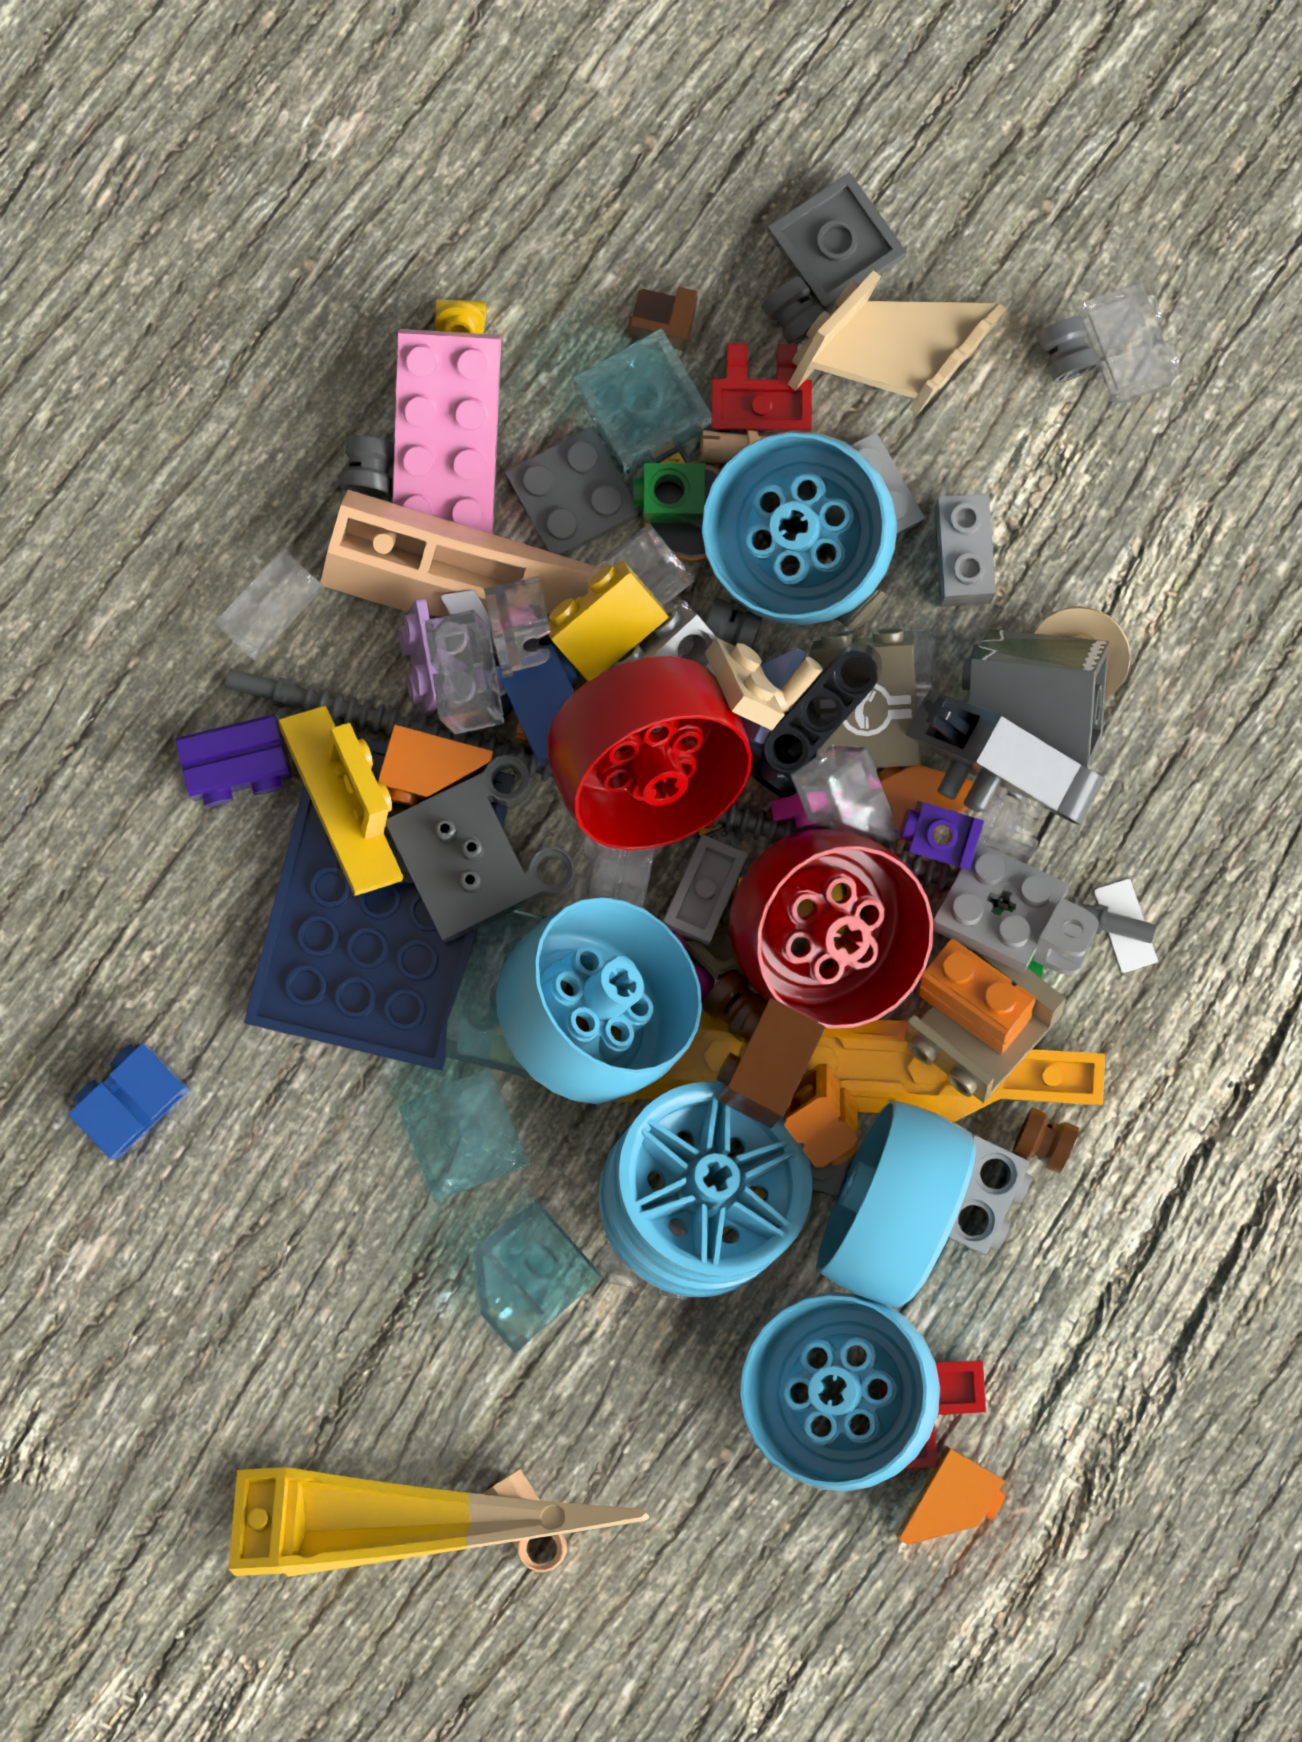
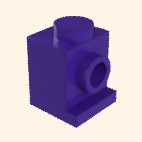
[899,800,984,870]

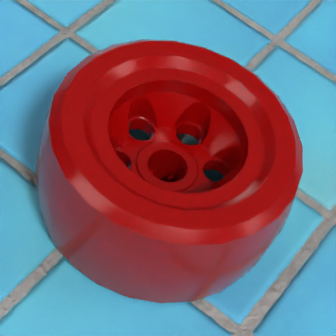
[547,656,752,851]
[729,829,933,1029]

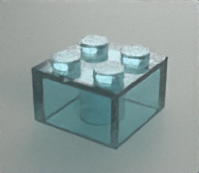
[574,328,712,477]

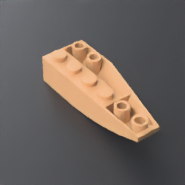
[320,490,602,621]

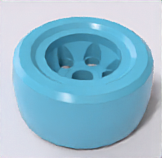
[702,431,897,626]
[496,897,702,1104]
[816,1100,976,1308]
[740,1292,940,1492]

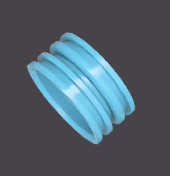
[599,1082,812,1297]

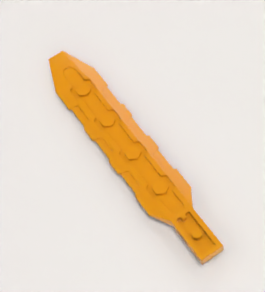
[491,1009,1105,1122]

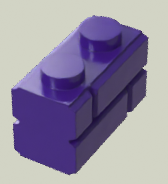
[175,714,292,807]

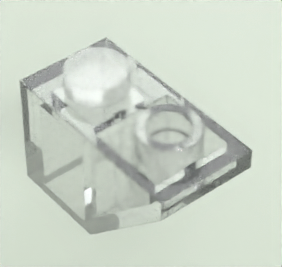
[792,745,900,841]

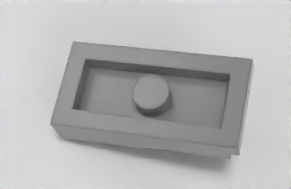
[663,834,748,945]

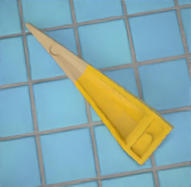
[228,1467,650,1577]

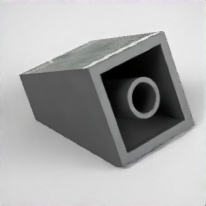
[962,629,1109,768]

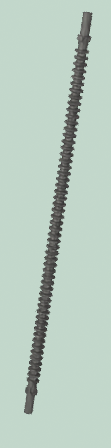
[225,668,1156,944]

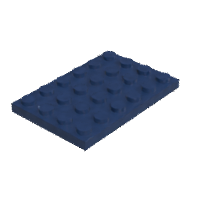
[244,737,515,1071]

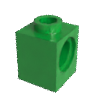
[633,463,705,523]

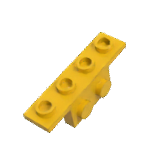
[278,706,403,896]

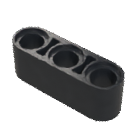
[764,643,882,773]

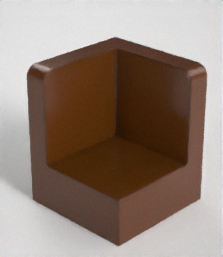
[627,287,698,351]

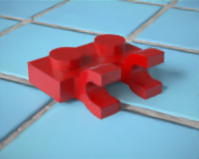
[711,343,812,433]

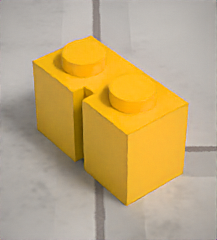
[545,560,669,682]

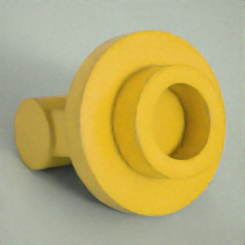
[435,300,487,334]

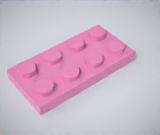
[393,329,501,534]

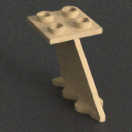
[788,270,1007,415]

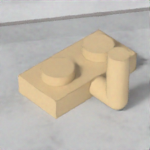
[705,637,823,730]

